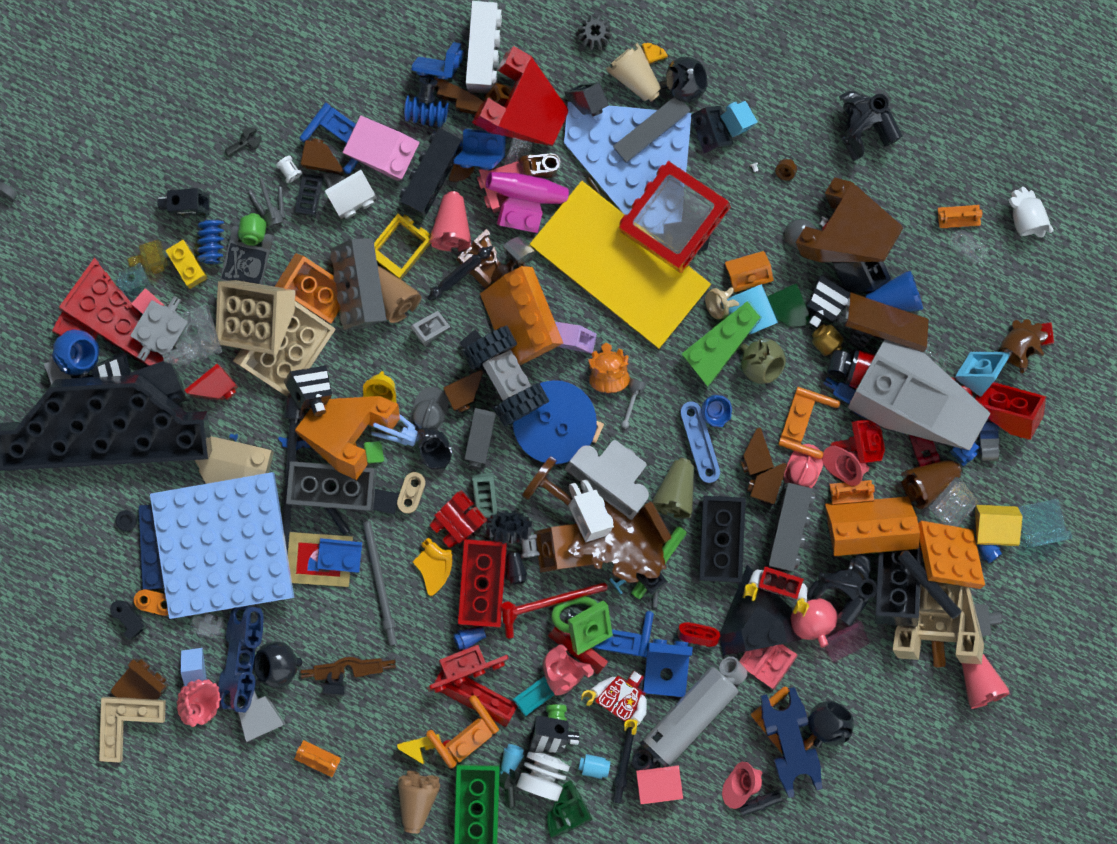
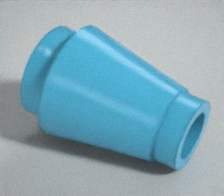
[500,744,524,775]

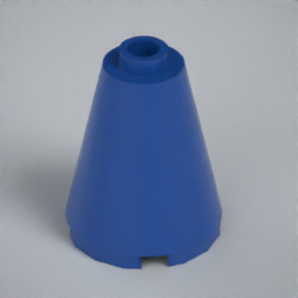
[866,271,923,312]

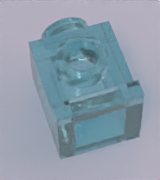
[116,263,152,294]

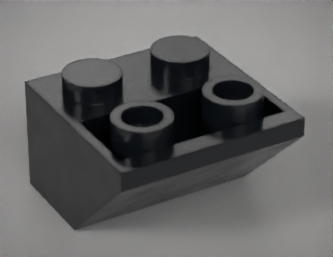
[832,262,892,293]

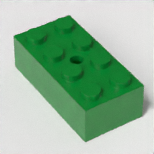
[454,764,500,844]

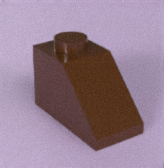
[301,138,344,176]
[443,370,483,413]
[740,427,774,476]
[747,463,787,505]

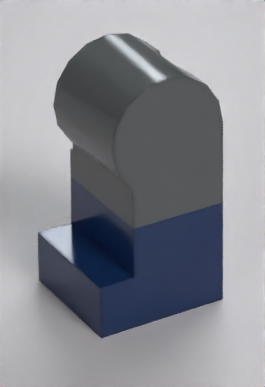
[978,422,999,462]

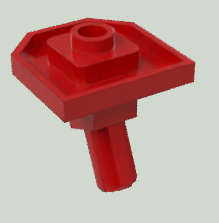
[831,420,885,464]

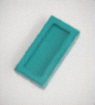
[513,676,555,716]

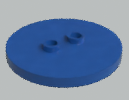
[513,381,597,464]

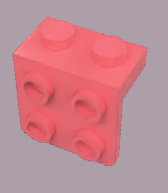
[477,162,523,213]

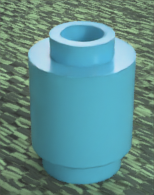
[578,754,611,779]

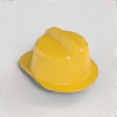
[363,371,397,403]

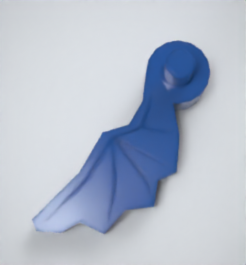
[278,437,311,451]

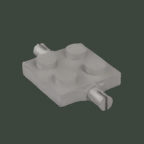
[130,296,188,361]

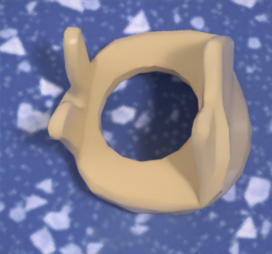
[705,287,739,319]

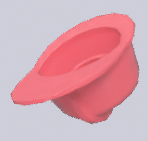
[784,444,823,488]
[822,446,869,486]
[722,762,762,809]

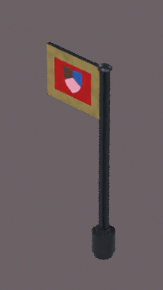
[282,393,353,587]

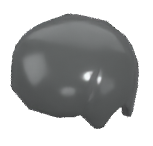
[784,219,816,250]

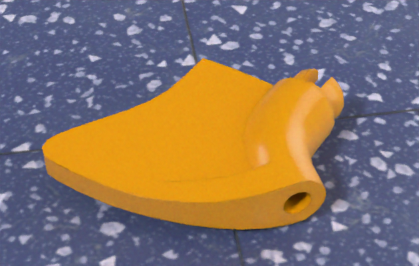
[413,538,453,596]

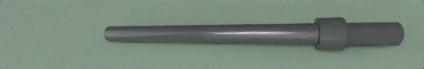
[362,521,397,646]

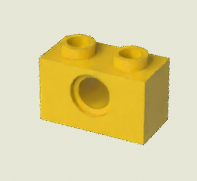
[165,240,208,289]

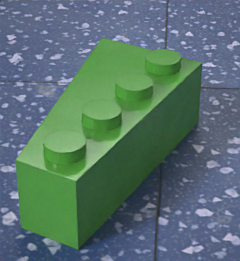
[682,301,762,386]

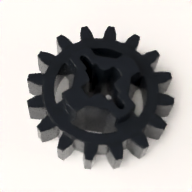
[486,510,532,544]

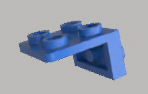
[411,42,464,79]

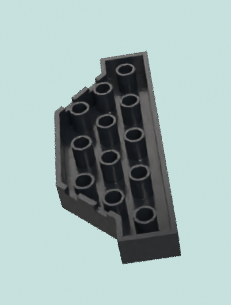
[0,375,212,471]

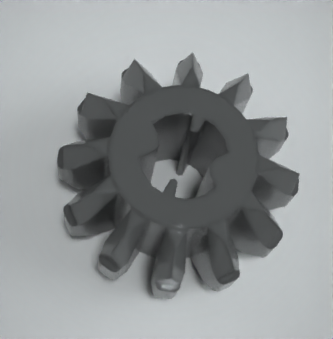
[578,15,612,50]

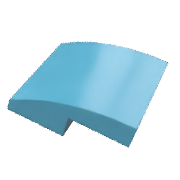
[721,284,778,335]

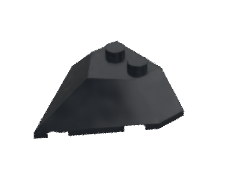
[720,565,802,656]

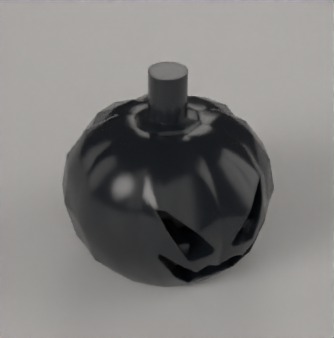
[659,57,708,102]
[254,641,302,688]
[808,701,855,748]

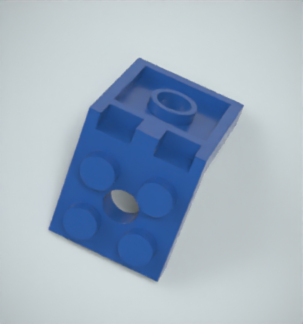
[643,639,693,697]

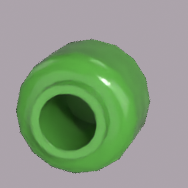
[238,213,267,246]

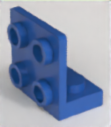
[454,129,505,170]

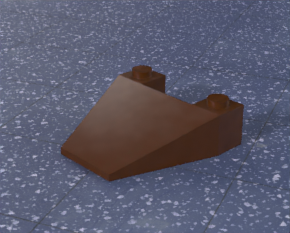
[795,177,903,262]

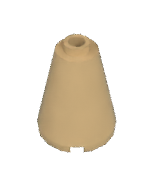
[606,42,661,102]

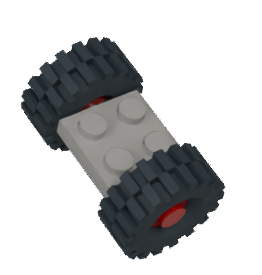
[461,326,550,427]

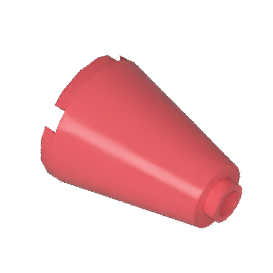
[430,191,471,252]
[962,654,1010,709]

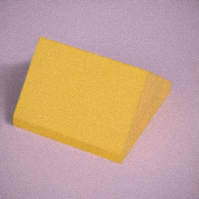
[975,505,1022,546]

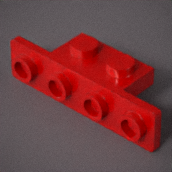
[427,645,509,693]

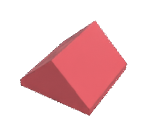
[636,766,683,804]

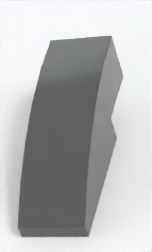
[503,237,536,267]

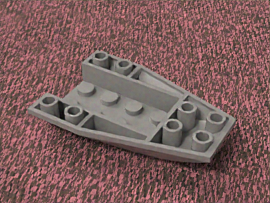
[848,339,990,450]

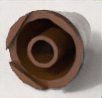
[901,460,962,510]

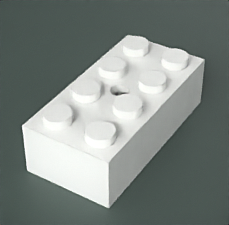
[466,1,502,94]

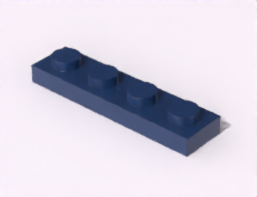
[139,505,164,590]

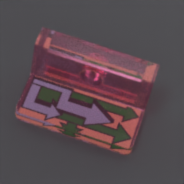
[825,621,870,662]

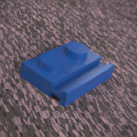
[317,538,362,573]

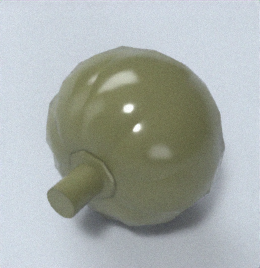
[740,338,786,384]

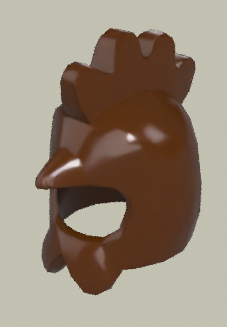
[999,319,1048,373]

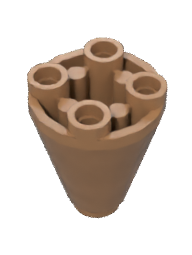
[398,771,440,833]

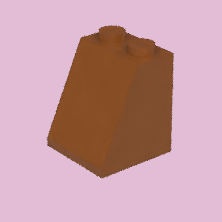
[534,524,594,573]

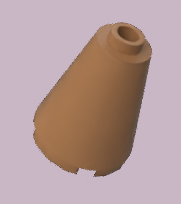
[378,266,422,323]

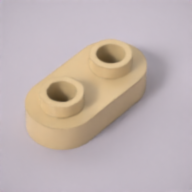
[397,472,425,513]

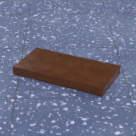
[845,293,929,352]

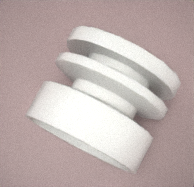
[517,752,570,801]

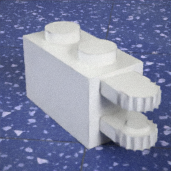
[568,480,614,542]

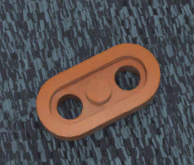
[134,589,169,615]

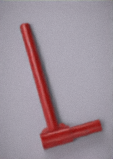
[501,582,607,639]

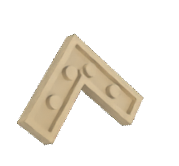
[99,697,166,762]

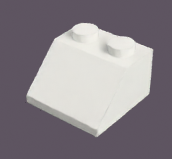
[325,170,377,219]

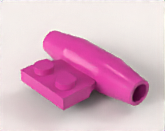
[486,172,569,233]

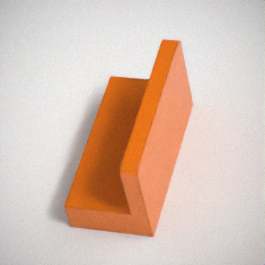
[725,251,774,292]

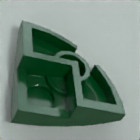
[767,283,810,327]
[547,780,593,838]

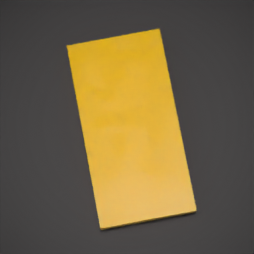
[529,181,711,349]

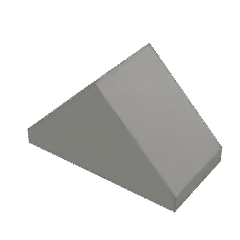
[411,311,450,347]

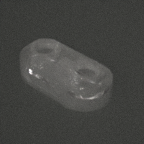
[949,230,988,264]

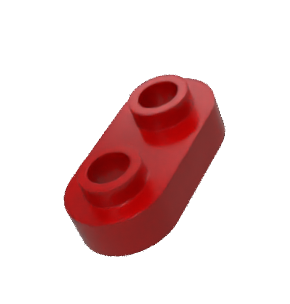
[677,622,720,647]

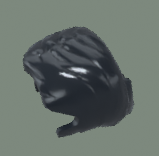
[415,427,452,470]

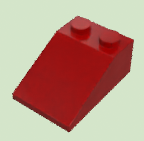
[975,382,1046,440]

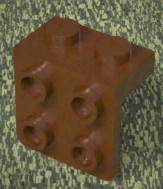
[111,658,170,700]

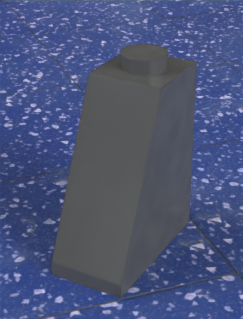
[465,408,497,468]

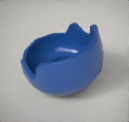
[701,395,732,427]

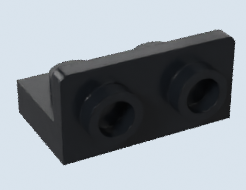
[691,106,734,153]

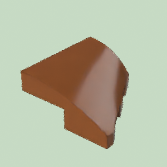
[456,229,501,289]

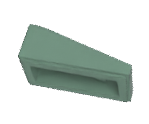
[472,473,498,518]

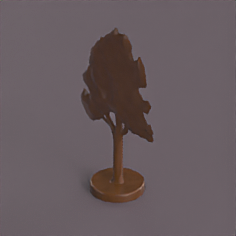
[521,456,667,582]

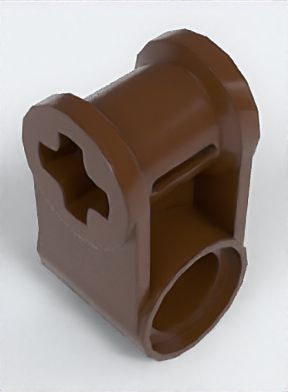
[519,153,560,178]

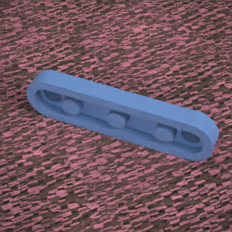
[680,402,720,483]

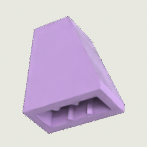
[555,322,597,354]

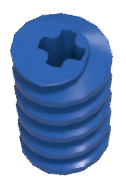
[404,95,449,128]
[197,220,224,264]

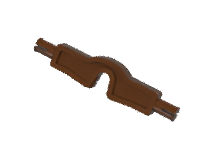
[301,657,396,680]

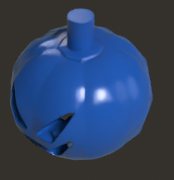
[52,329,99,376]

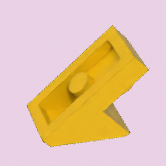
[397,733,441,764]

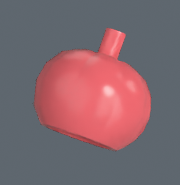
[791,598,838,648]

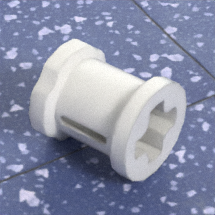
[276,156,302,183]

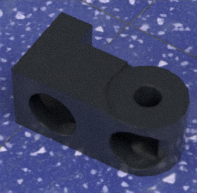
[110,600,148,640]

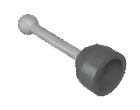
[621,378,647,429]

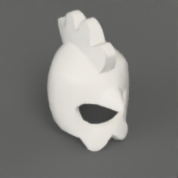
[1009,187,1053,237]

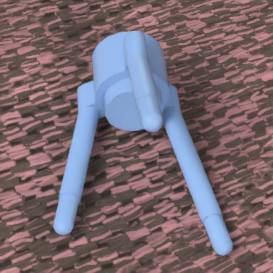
[371,415,418,447]

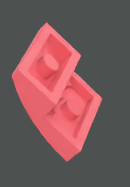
[739,644,798,690]

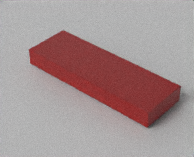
[548,627,608,675]

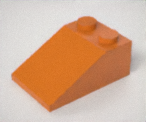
[275,253,340,324]

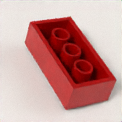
[458,539,507,627]

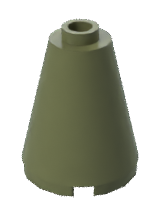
[652,458,694,519]

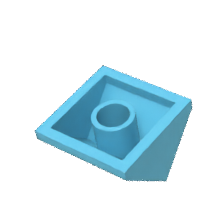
[955,352,1010,397]

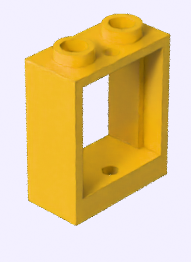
[374,214,431,280]

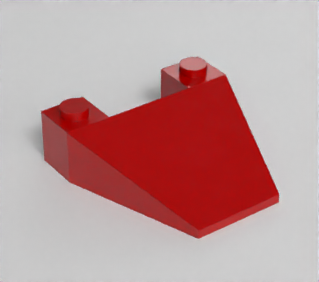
[472,46,568,146]

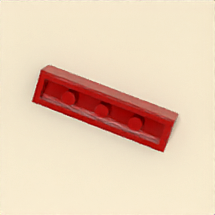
[434,669,517,727]

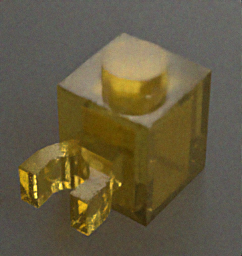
[127,239,169,274]

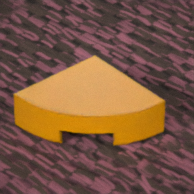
[641,43,668,64]

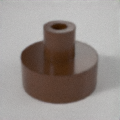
[775,159,798,181]

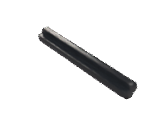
[898,550,962,619]

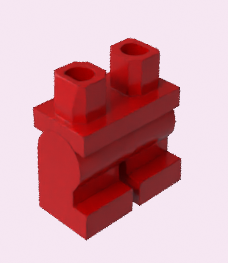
[430,490,487,548]

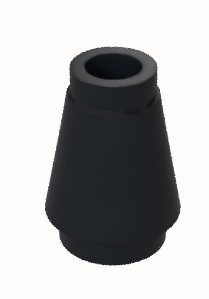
[507,553,528,585]

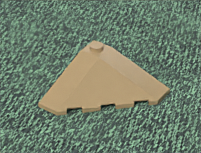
[195,436,274,484]

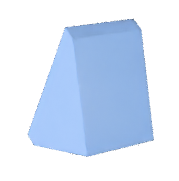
[181,648,207,686]

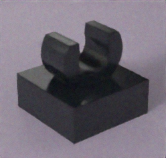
[323,672,347,695]

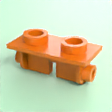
[938,205,982,228]
[830,480,875,505]
[294,740,341,777]

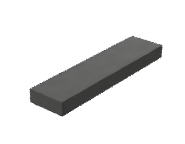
[613,97,691,163]

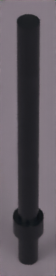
[613,678,645,804]

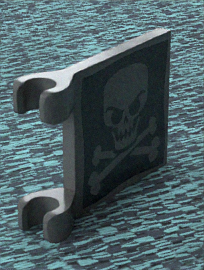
[220,226,274,285]

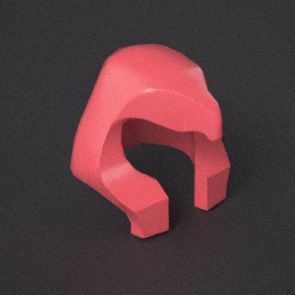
[542,644,594,696]

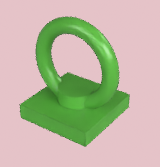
[551,597,613,655]

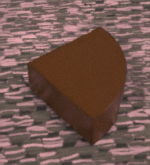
[449,164,475,182]

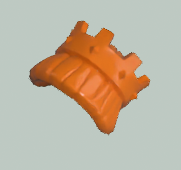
[588,342,630,393]

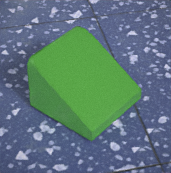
[364,441,384,465]

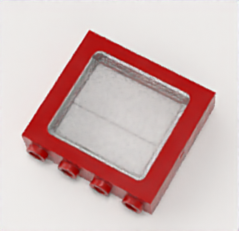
[619,161,731,274]

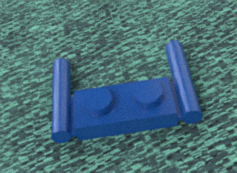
[299,103,359,174]
[592,602,654,657]

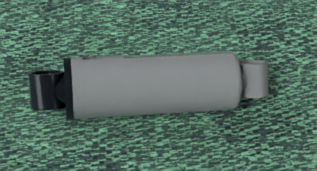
[632,656,747,771]

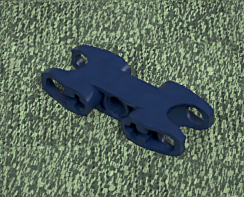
[218,606,264,713]
[760,687,823,798]

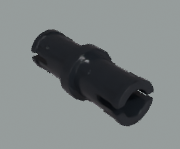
[740,789,783,817]

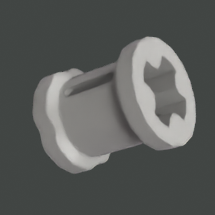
[521,534,540,558]

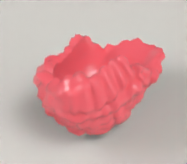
[176,679,221,727]

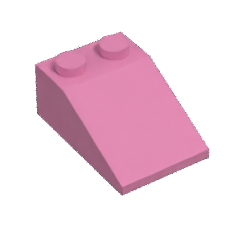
[342,115,420,181]

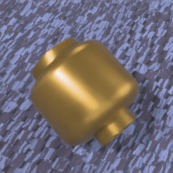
[812,325,843,356]

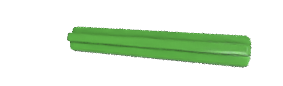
[631,527,687,599]

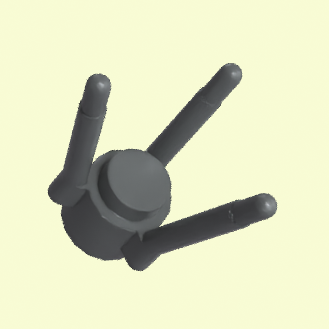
[248,177,286,227]

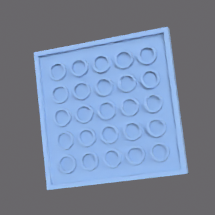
[150,472,294,619]

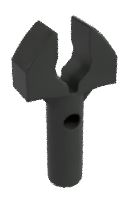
[225,127,262,156]
[499,769,520,808]

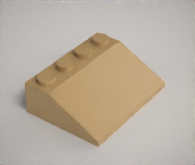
[215,280,295,355]
[233,301,336,397]

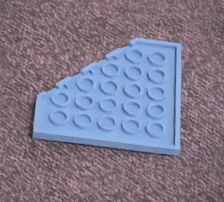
[564,102,692,235]

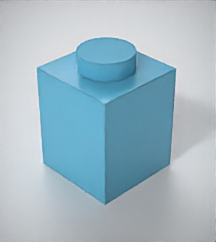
[721,101,758,137]

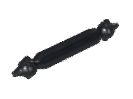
[427,246,493,300]

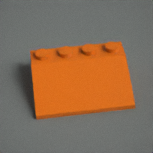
[480,266,564,365]
[825,496,920,556]

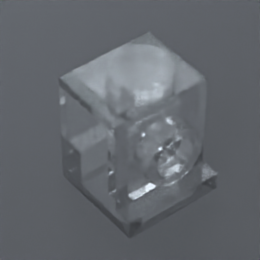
[191,613,225,639]

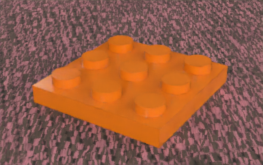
[918,521,985,589]

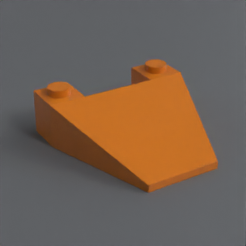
[295,396,400,480]

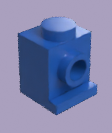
[949,442,979,466]

